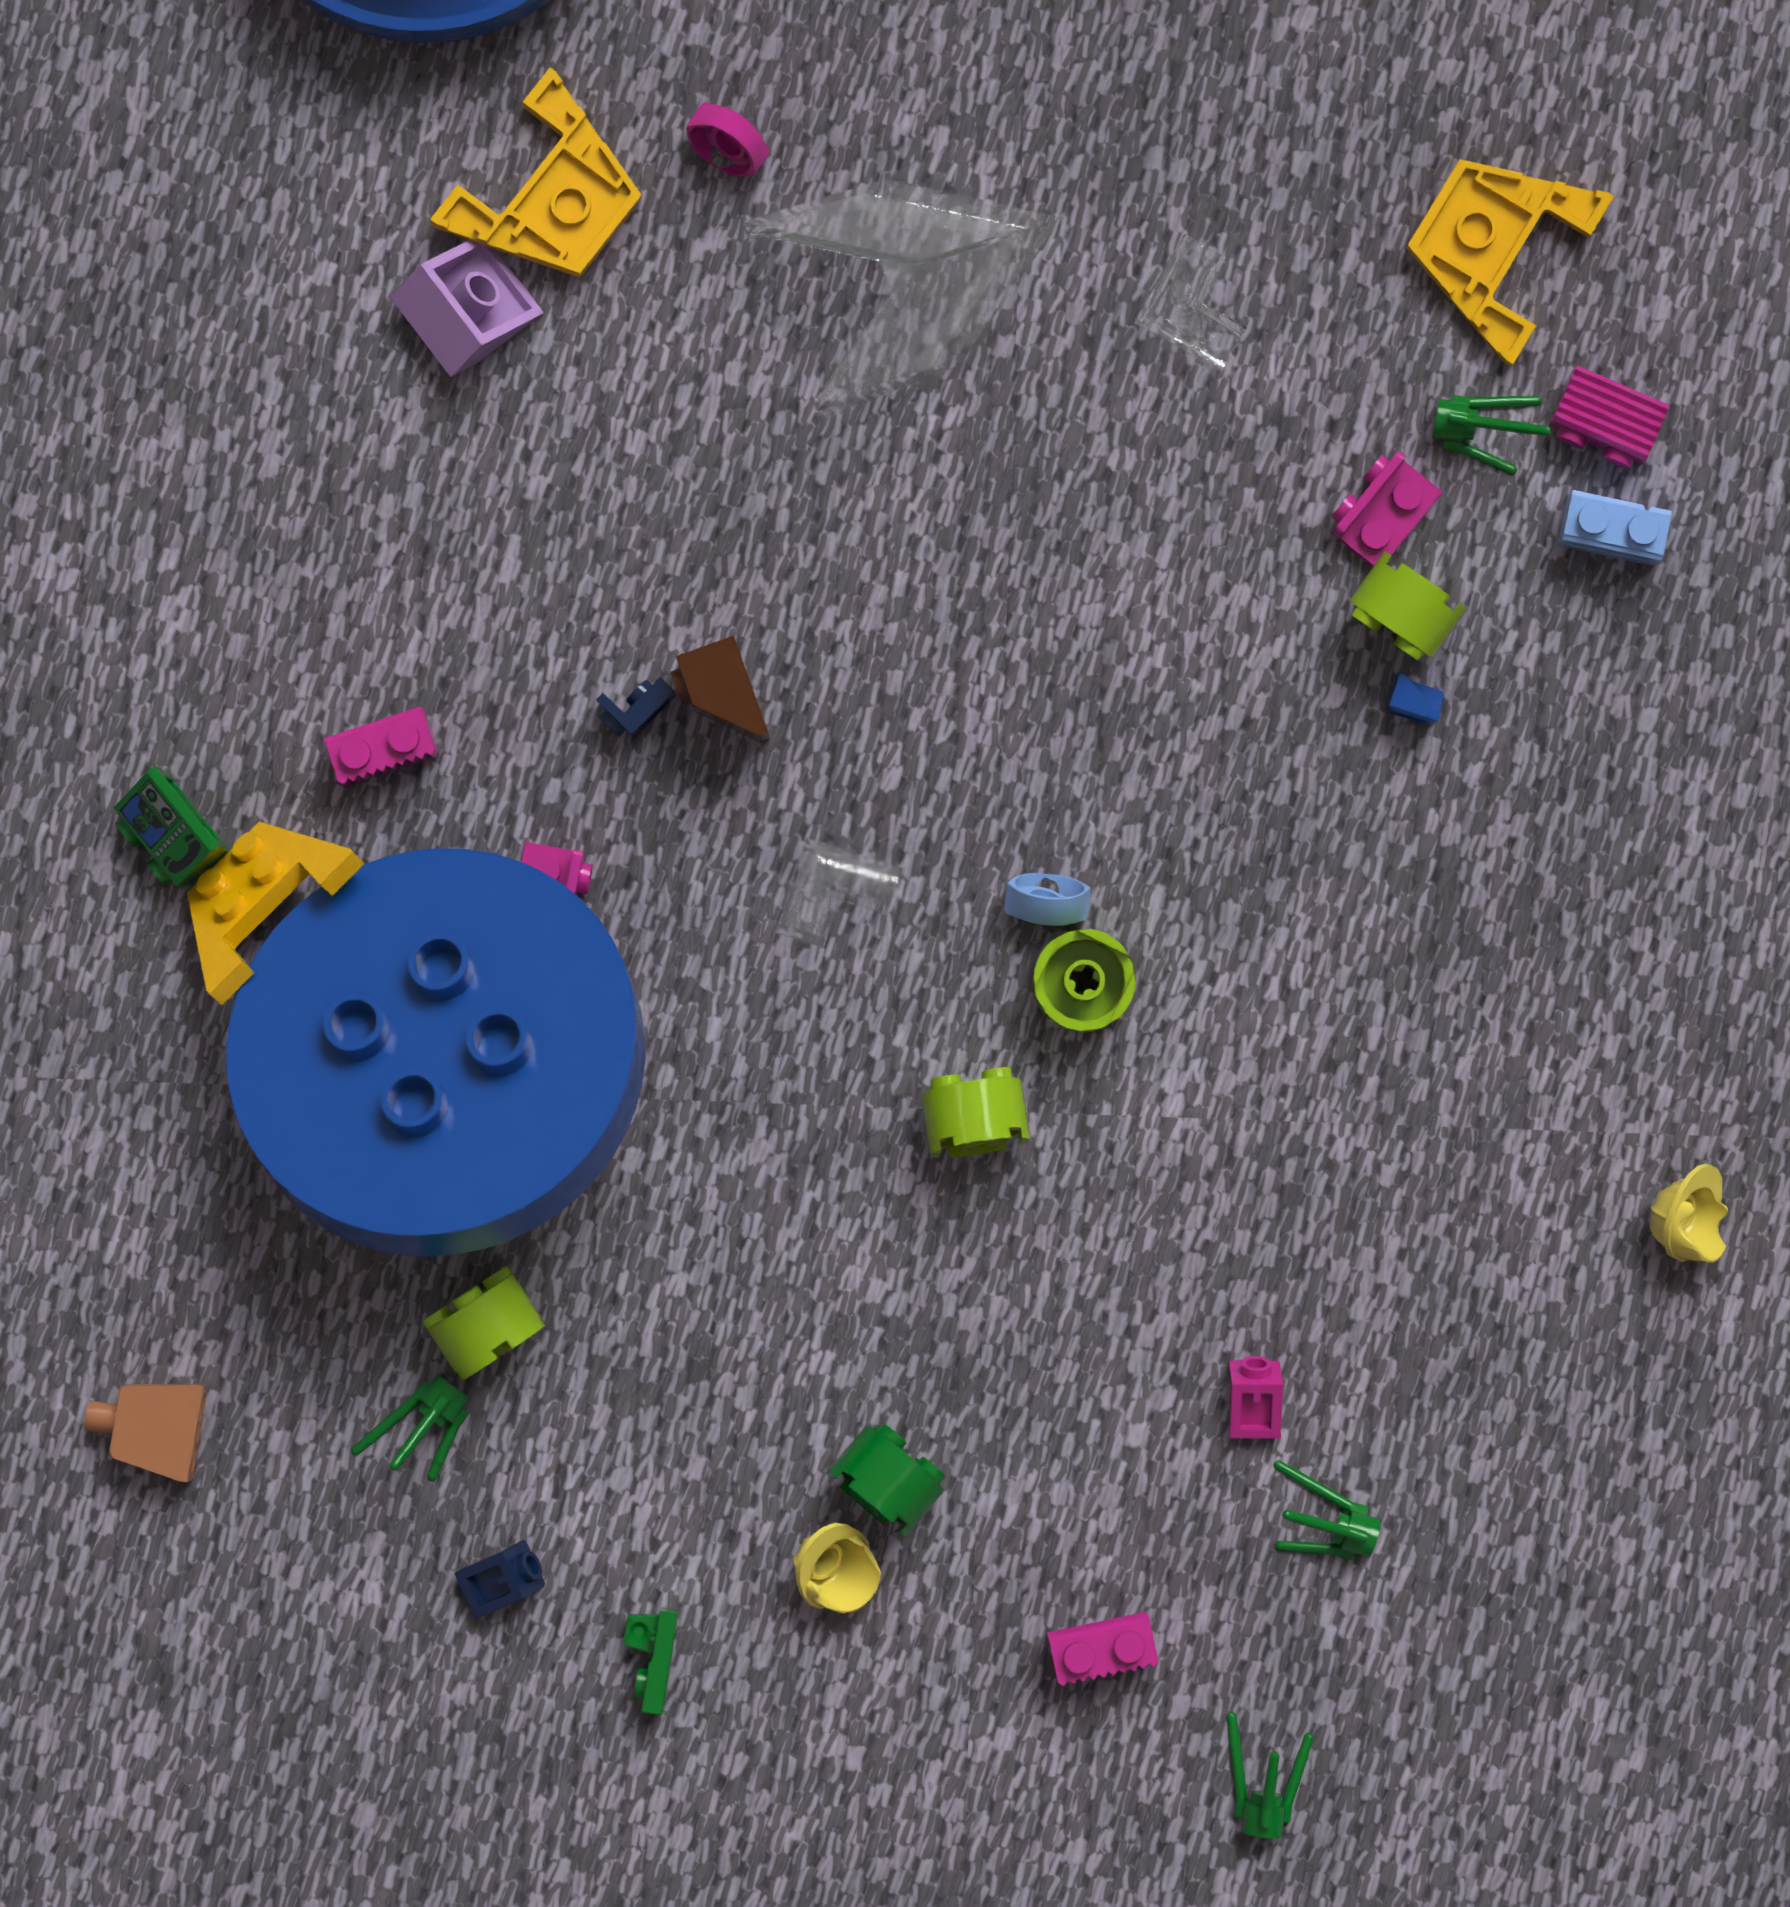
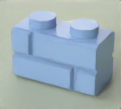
[1556,490,1672,566]

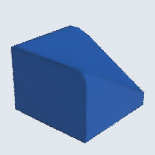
[1386,671,1444,726]

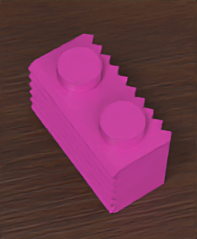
[1548,365,1670,469]
[324,706,439,788]
[1047,1612,1158,1686]

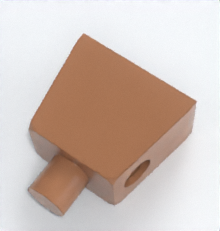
[84,1383,208,1483]

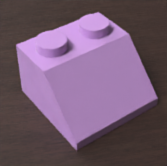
[390,240,544,377]

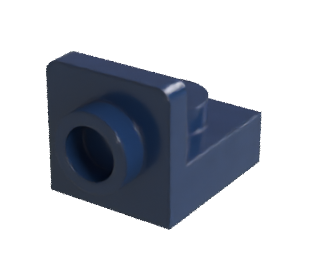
[596,677,677,739]
[454,1540,545,1619]

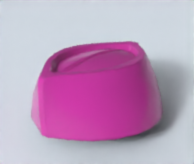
[686,102,769,177]

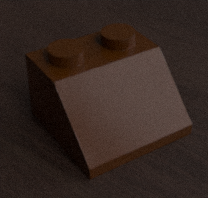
[670,636,770,743]

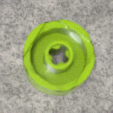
[1349,551,1468,661]
[1032,929,1136,1032]
[921,1067,1031,1158]
[421,1265,545,1381]

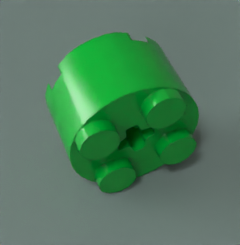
[826,1423,946,1539]

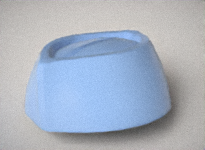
[1004,873,1090,926]

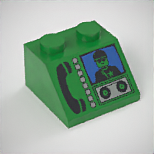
[113,766,230,889]

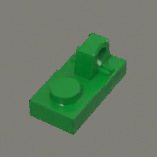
[624,1607,679,1715]

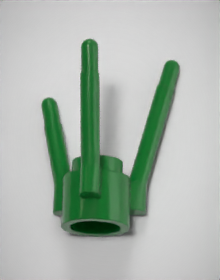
[1432,395,1551,475]
[351,1375,470,1481]
[1274,1460,1381,1560]
[1227,1712,1314,1838]

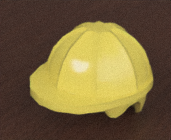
[1650,1163,1728,1263]
[793,1522,881,1614]

